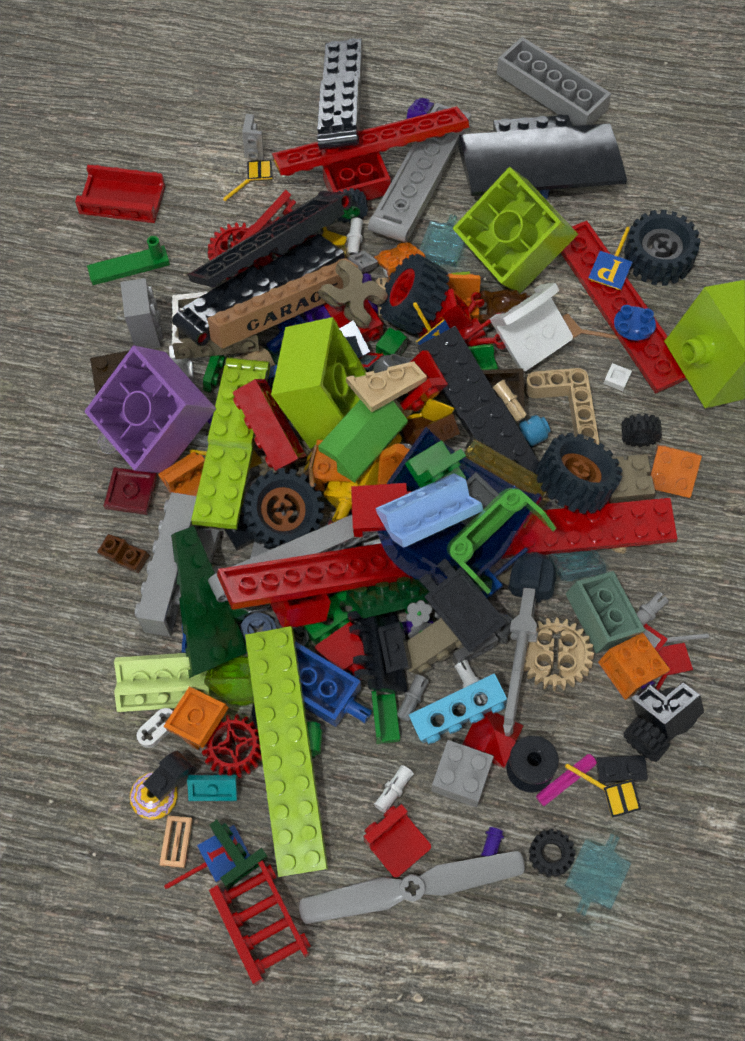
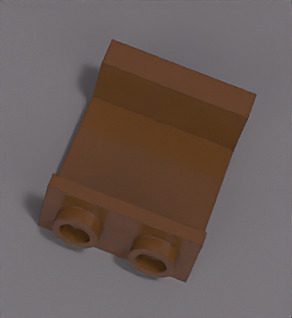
[400,413,460,452]

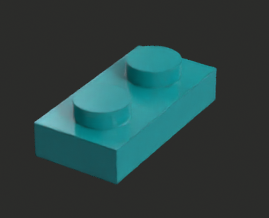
[187,775,238,801]

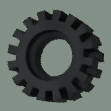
[621,413,662,447]
[623,718,670,762]
[529,829,575,877]

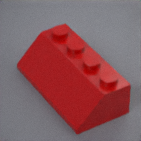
[232,379,307,471]

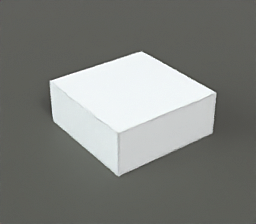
[604,363,632,391]

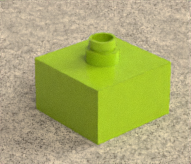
[452,167,578,294]
[664,280,745,408]
[271,317,366,449]

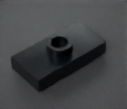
[223,513,255,551]

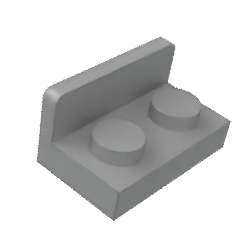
[242,114,264,160]

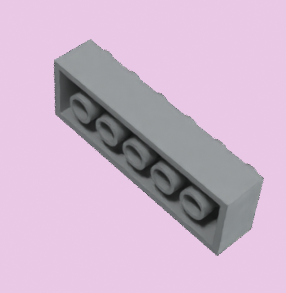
[497,37,611,126]
[135,492,201,637]

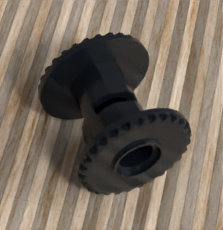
[506,735,559,793]

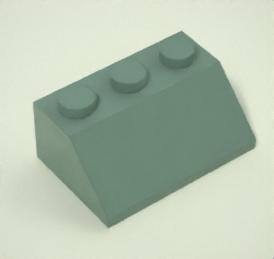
[566,571,645,654]

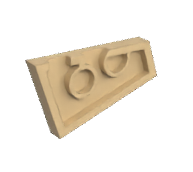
[346,361,427,413]

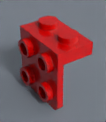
[400,350,448,411]
[363,804,431,878]

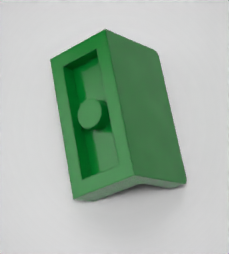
[371,691,400,744]

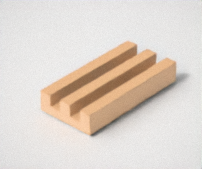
[159,815,193,869]

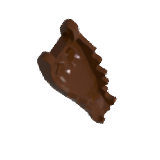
[479,289,532,328]

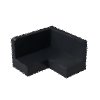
[632,683,704,742]

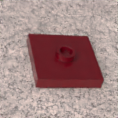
[103,467,157,515]

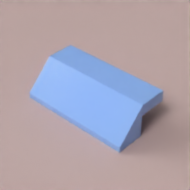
[375,473,483,548]

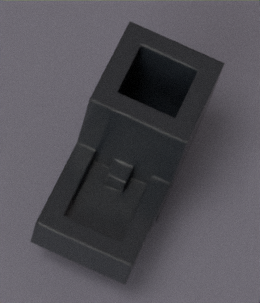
[143,750,198,802]

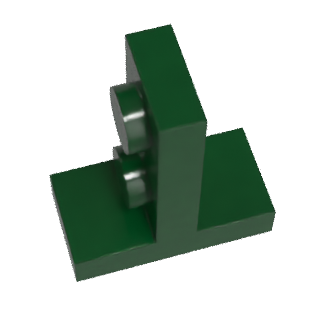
[209,819,268,890]

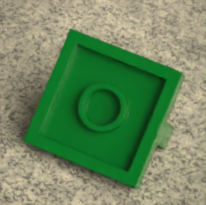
[405,440,466,488]

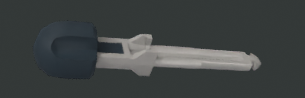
[503,552,556,736]

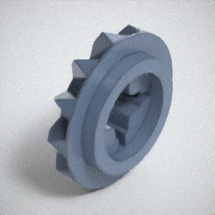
[240,613,276,642]

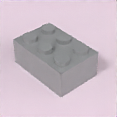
[120,278,163,349]

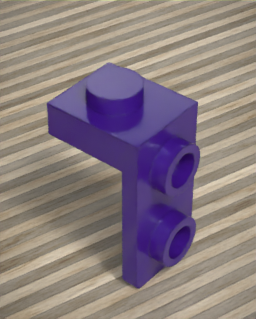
[406,98,434,119]

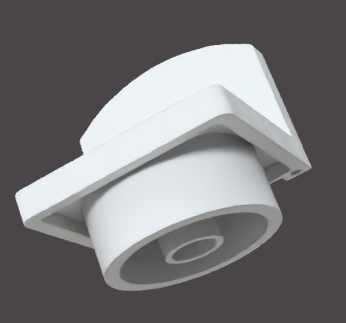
[490,283,573,371]

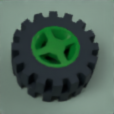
[337,188,368,224]

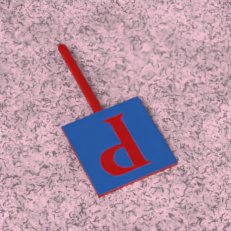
[164,825,250,889]

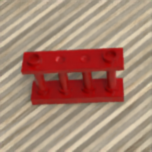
[209,860,311,986]

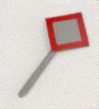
[643,624,709,652]

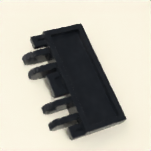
[347,611,408,695]

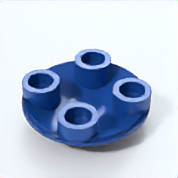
[614,305,656,340]

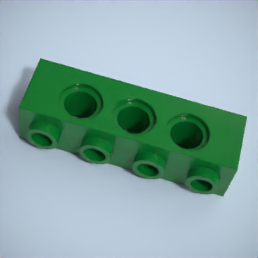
[303,589,356,646]

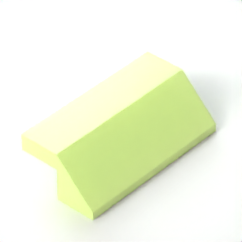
[114,653,211,712]

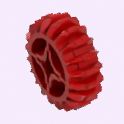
[202,714,262,778]

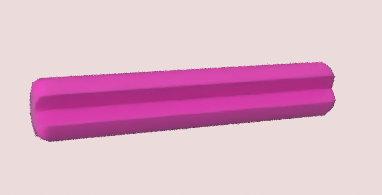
[536,754,597,806]

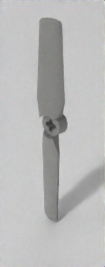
[299,851,525,924]

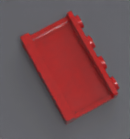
[75,165,165,223]

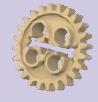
[523,617,594,691]

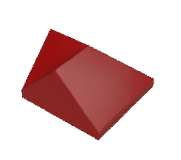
[462,711,524,768]

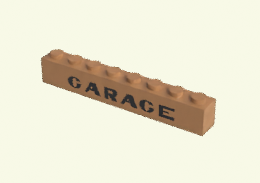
[207,258,358,349]

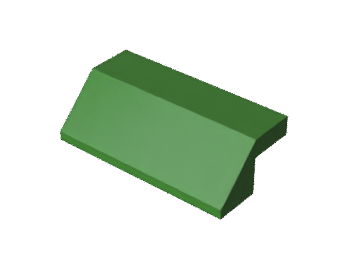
[318,400,408,483]

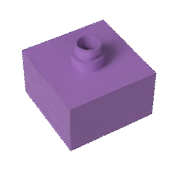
[84,345,216,473]

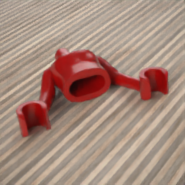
[458,292,506,349]

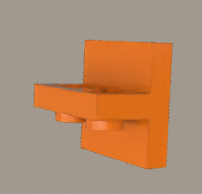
[158,451,205,496]
[163,686,229,750]

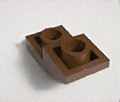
[97,534,150,574]

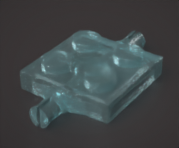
[419,214,465,267]
[564,834,631,916]

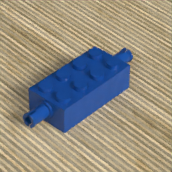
[295,642,372,727]

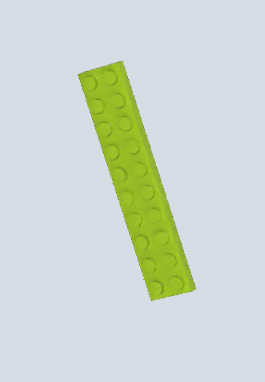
[245,626,328,877]

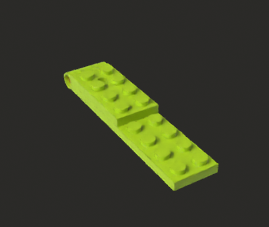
[191,357,270,530]

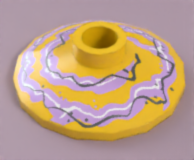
[130,772,178,820]

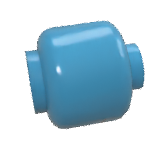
[519,415,551,446]

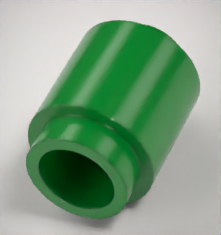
[307,722,323,759]

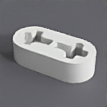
[137,708,173,748]

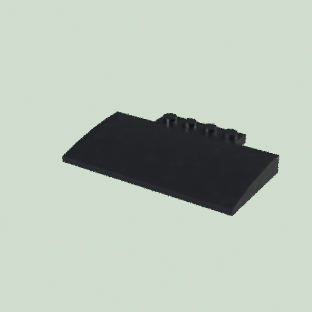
[458,114,627,196]

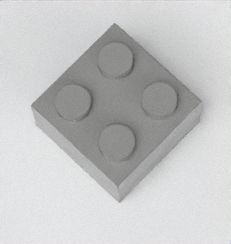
[431,740,494,808]

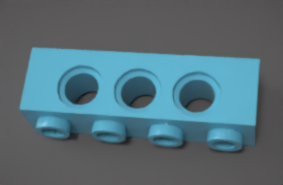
[409,673,507,744]

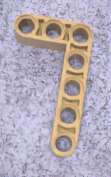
[525,368,599,445]

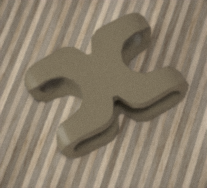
[318,260,388,328]

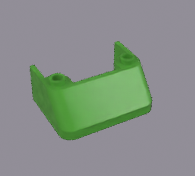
[447,488,556,594]

